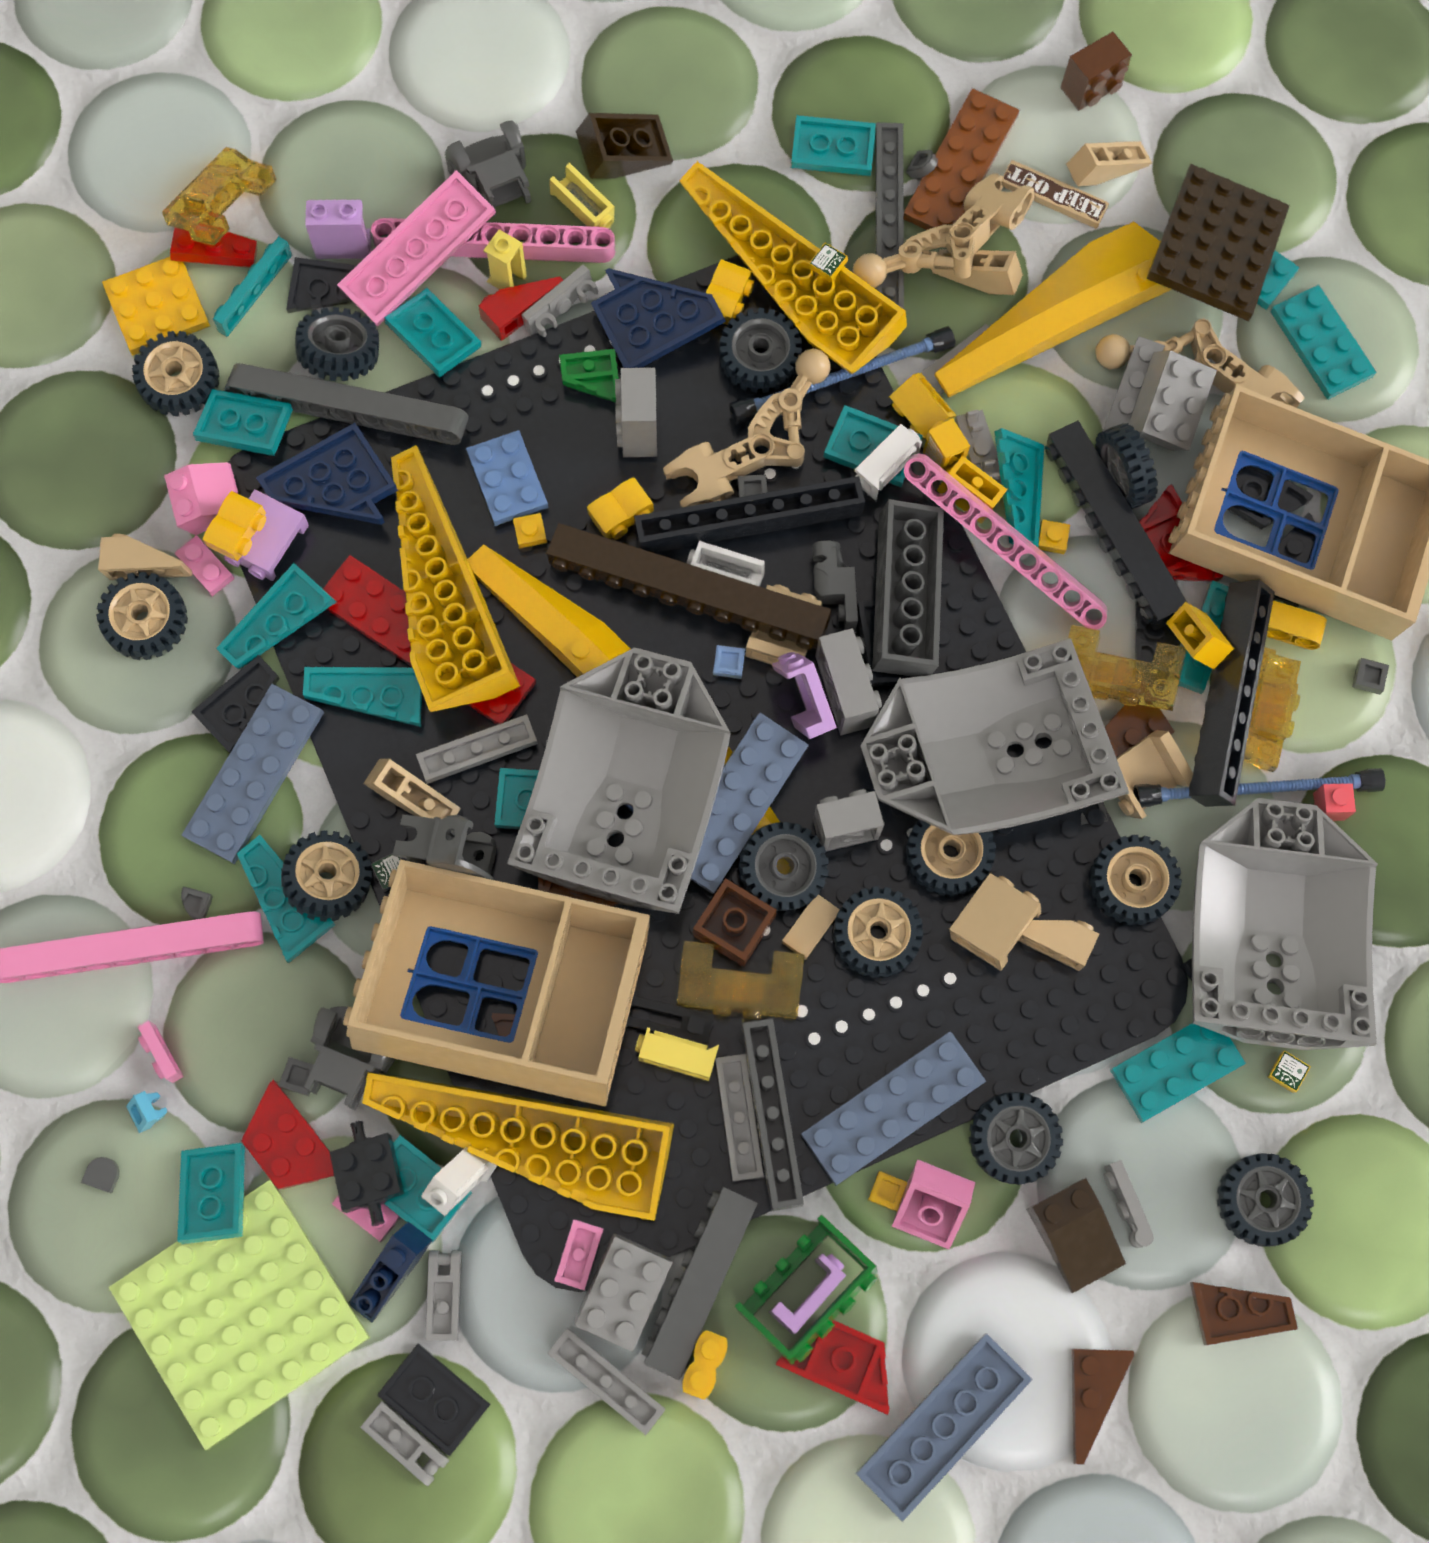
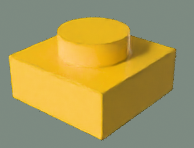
[513,513,547,549]
[1038,520,1070,554]

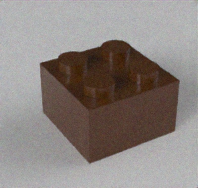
[1060,31,1132,111]
[693,878,777,967]

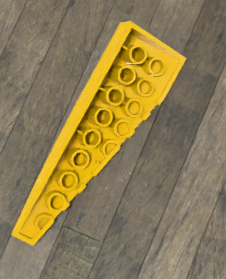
[679,161,907,374]
[934,221,1172,398]
[391,445,520,712]
[362,1072,674,1221]

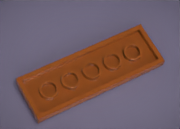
[904,88,1020,230]

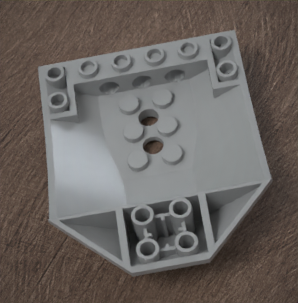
[861,638,1129,835]
[507,648,731,914]
[1192,798,1378,1050]

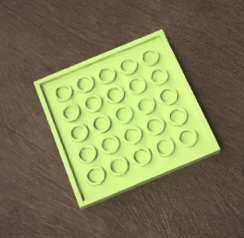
[108,1179,370,1450]

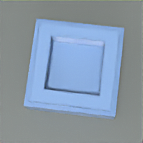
[713,645,745,679]

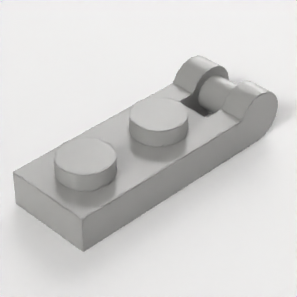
[1103,1160,1154,1248]
[425,1250,462,1340]
[360,1401,450,1486]

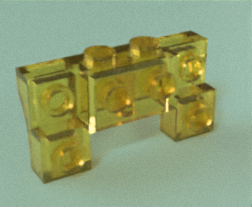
[162,147,277,246]
[1068,625,1187,711]
[1244,647,1301,772]
[677,941,804,1019]

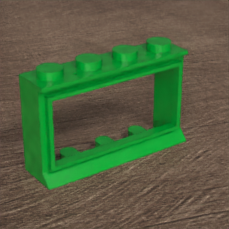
[735,1214,878,1365]

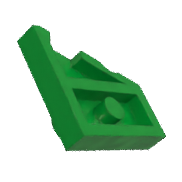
[559,349,618,403]

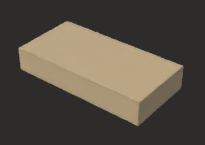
[782,895,840,960]

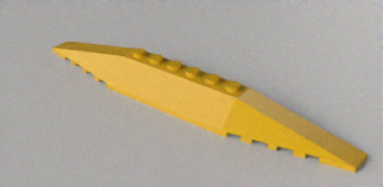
[467,545,790,875]

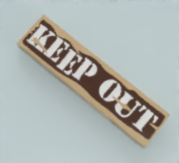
[1002,160,1109,229]

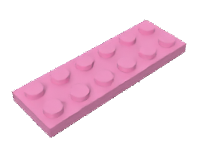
[337,170,496,327]

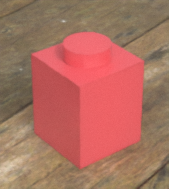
[1313,784,1356,821]

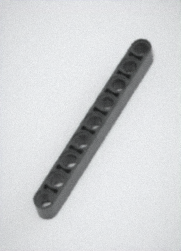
[224,363,469,445]

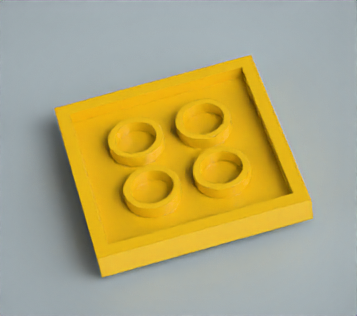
[102,257,210,356]

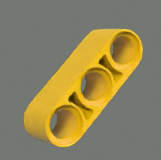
[1267,600,1327,650]

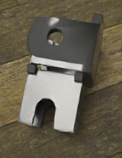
[445,121,531,218]
[393,815,496,880]
[304,1006,396,1111]

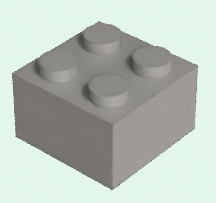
[813,789,884,852]

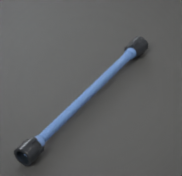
[729,326,955,424]
[1133,768,1386,808]

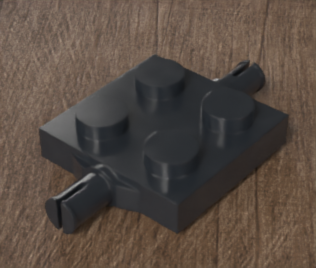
[330,1121,404,1226]

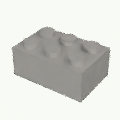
[1129,350,1217,451]
[615,368,657,457]
[815,628,882,736]
[574,1233,672,1352]

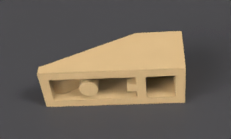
[1066,141,1152,186]
[931,249,1023,295]
[98,534,192,580]
[364,759,461,819]
[1018,920,1099,971]

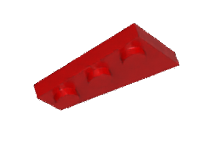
[170,215,257,268]

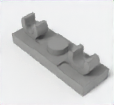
[522,264,598,337]
[955,409,1001,484]

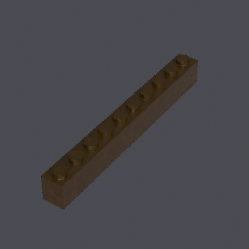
[546,523,831,650]

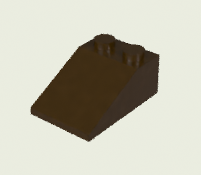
[576,113,673,179]
[1026,1178,1126,1293]

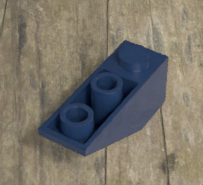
[348,1221,433,1323]

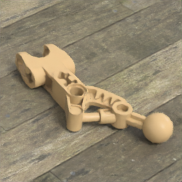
[852,173,1034,288]
[1095,318,1304,408]
[663,348,831,508]

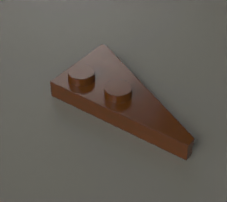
[1072,1349,1134,1465]

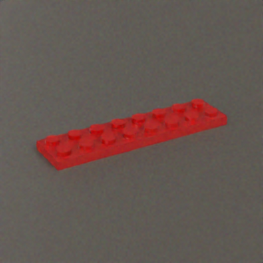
[323,555,536,725]

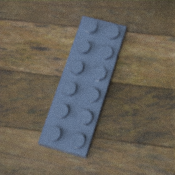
[182,684,324,864]
[691,712,808,894]
[801,1031,986,1186]
[855,1333,1033,1522]

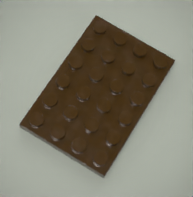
[1146,164,1290,322]

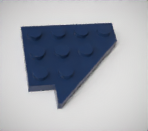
[591,268,726,368]
[256,423,398,525]

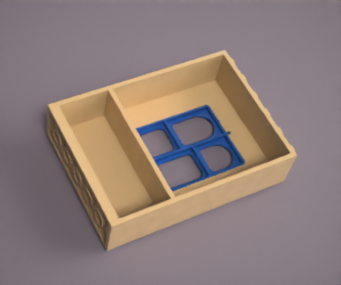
[1169,384,1429,641]
[344,859,650,1107]

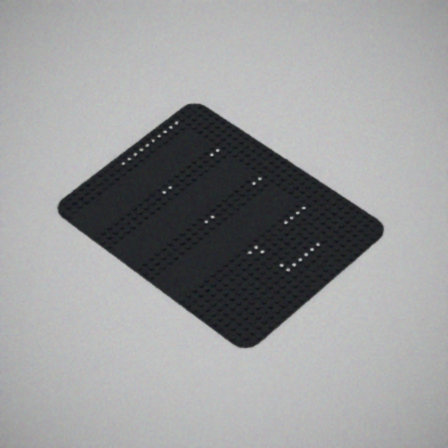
[228,255,1188,1292]

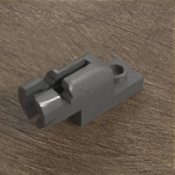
[813,541,858,631]

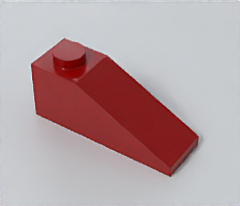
[478,276,563,341]

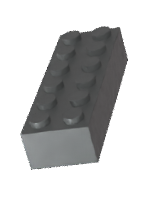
[872,499,944,677]

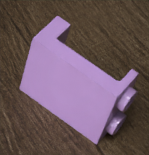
[305,200,371,259]
[223,489,309,581]
[772,652,837,739]
[769,1253,846,1334]

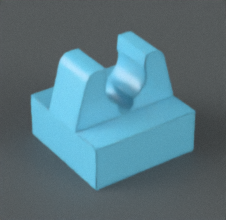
[126,1091,167,1133]

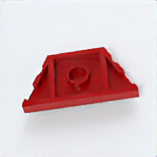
[1140,484,1224,582]
[241,1080,334,1190]
[775,1320,890,1415]

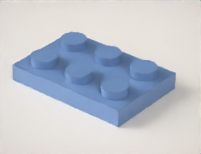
[466,430,548,526]

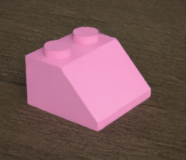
[164,462,238,536]
[892,1159,975,1250]

